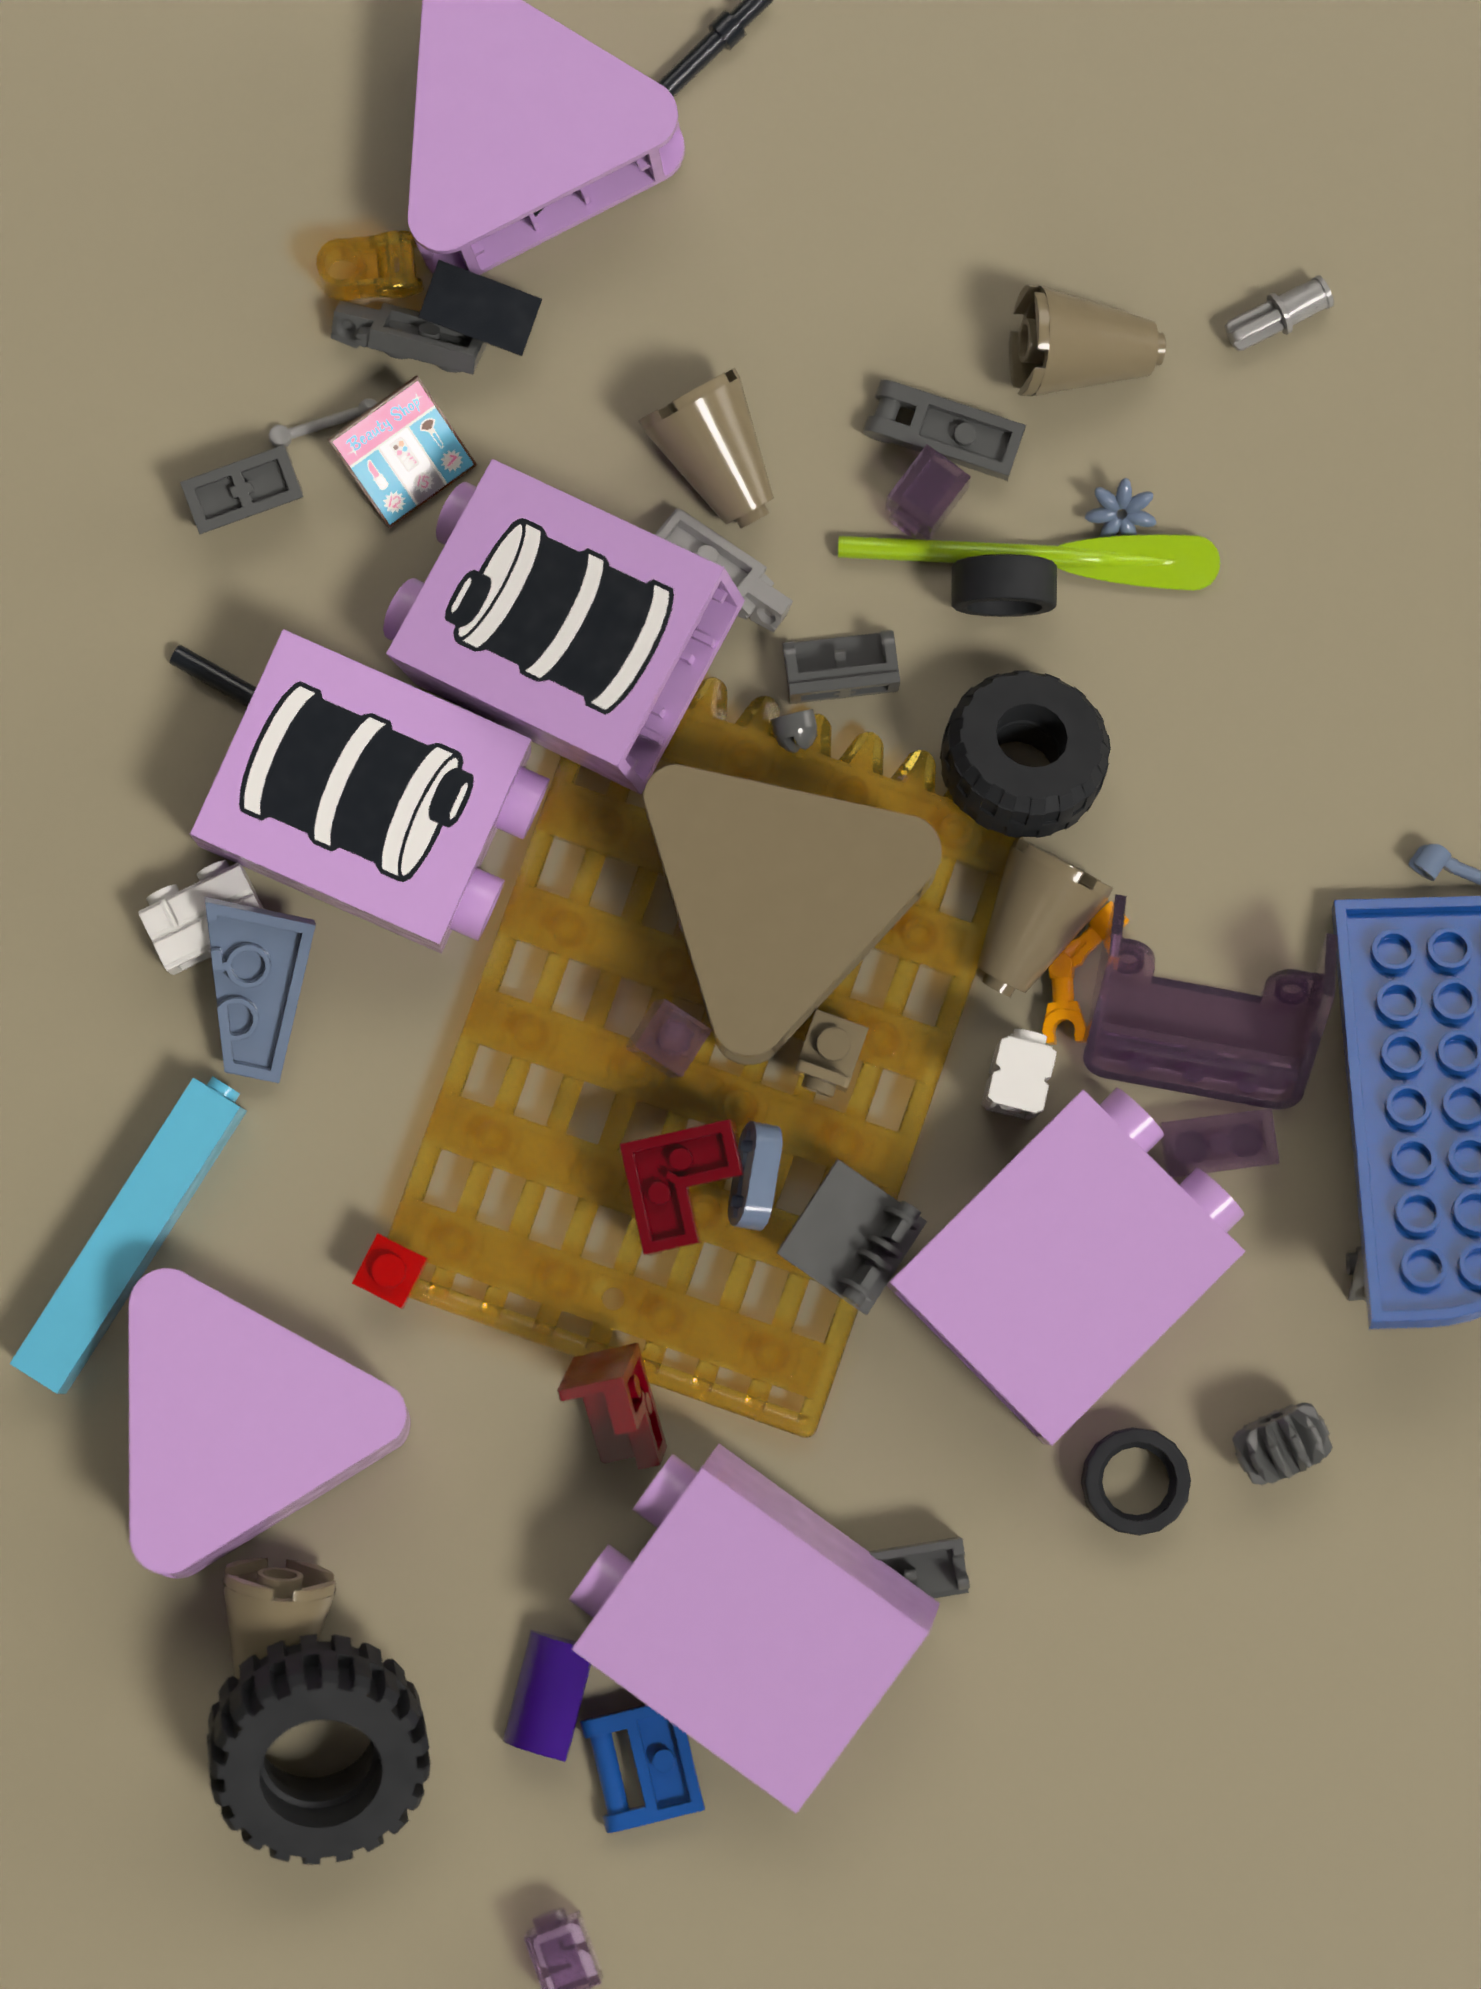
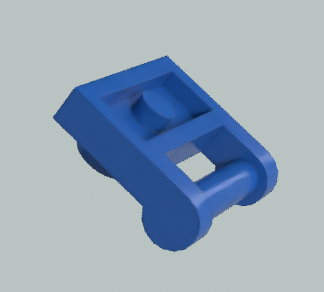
[580,1705,705,1833]

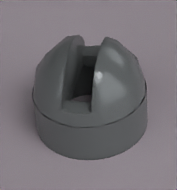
[770,709,817,753]

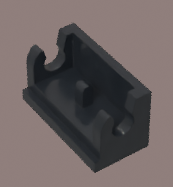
[418,260,542,357]

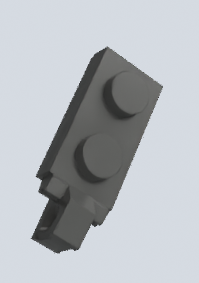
[331,300,486,375]

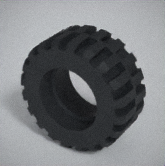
[207,1634,431,1865]

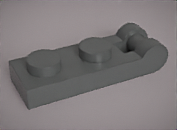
[863,380,1026,481]

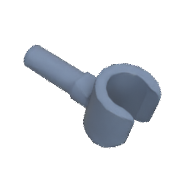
[1409,844,1481,885]

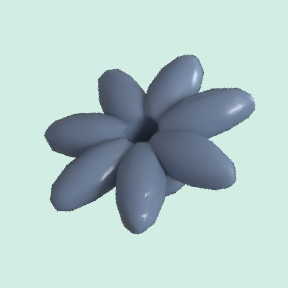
[1085,478,1156,537]

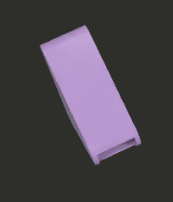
[408,0,685,275]
[129,1268,411,1579]

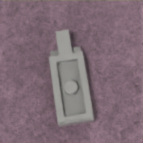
[654,508,793,633]

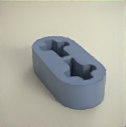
[728,1121,783,1231]

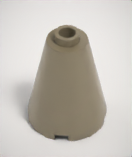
[1009,285,1166,396]
[639,368,774,529]
[977,837,1114,998]
[222,1558,336,1679]

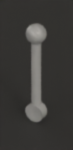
[269,399,377,447]

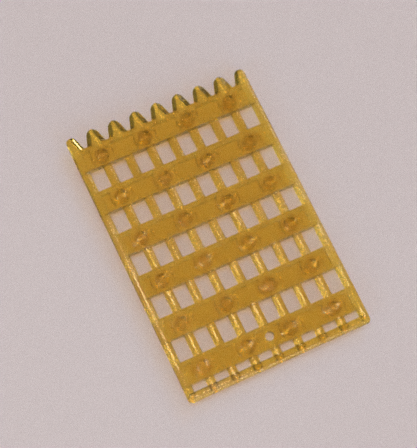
[387,677,1024,1438]

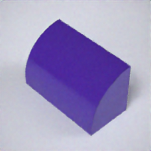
[503,1630,591,1762]

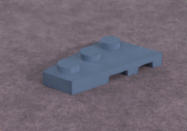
[205,897,316,1083]

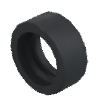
[951,554,1057,617]
[1081,1427,1191,1536]

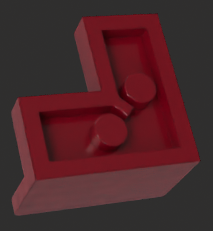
[619,1119,744,1256]
[557,1342,667,1470]

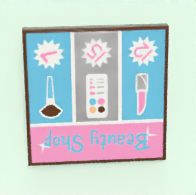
[327,375,477,528]

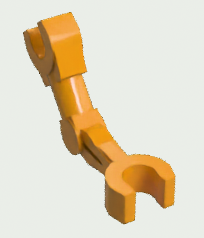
[1042,901,1130,1045]

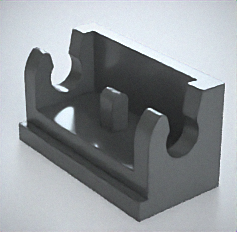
[180,445,304,534]
[783,630,900,704]
[868,1537,970,1599]

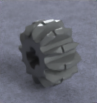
[1232,1402,1333,1485]

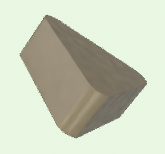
[643,764,942,1065]

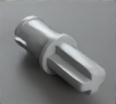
[1225,275,1334,351]

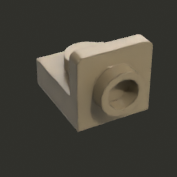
[793,1009,869,1097]

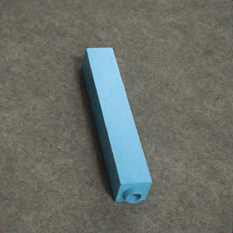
[10,1076,247,1394]

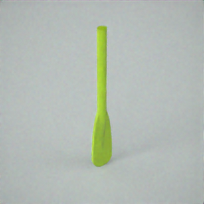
[838,534,1220,591]

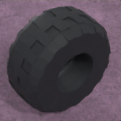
[940,670,1111,838]

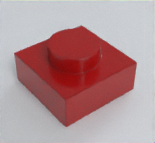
[352,1233,429,1309]

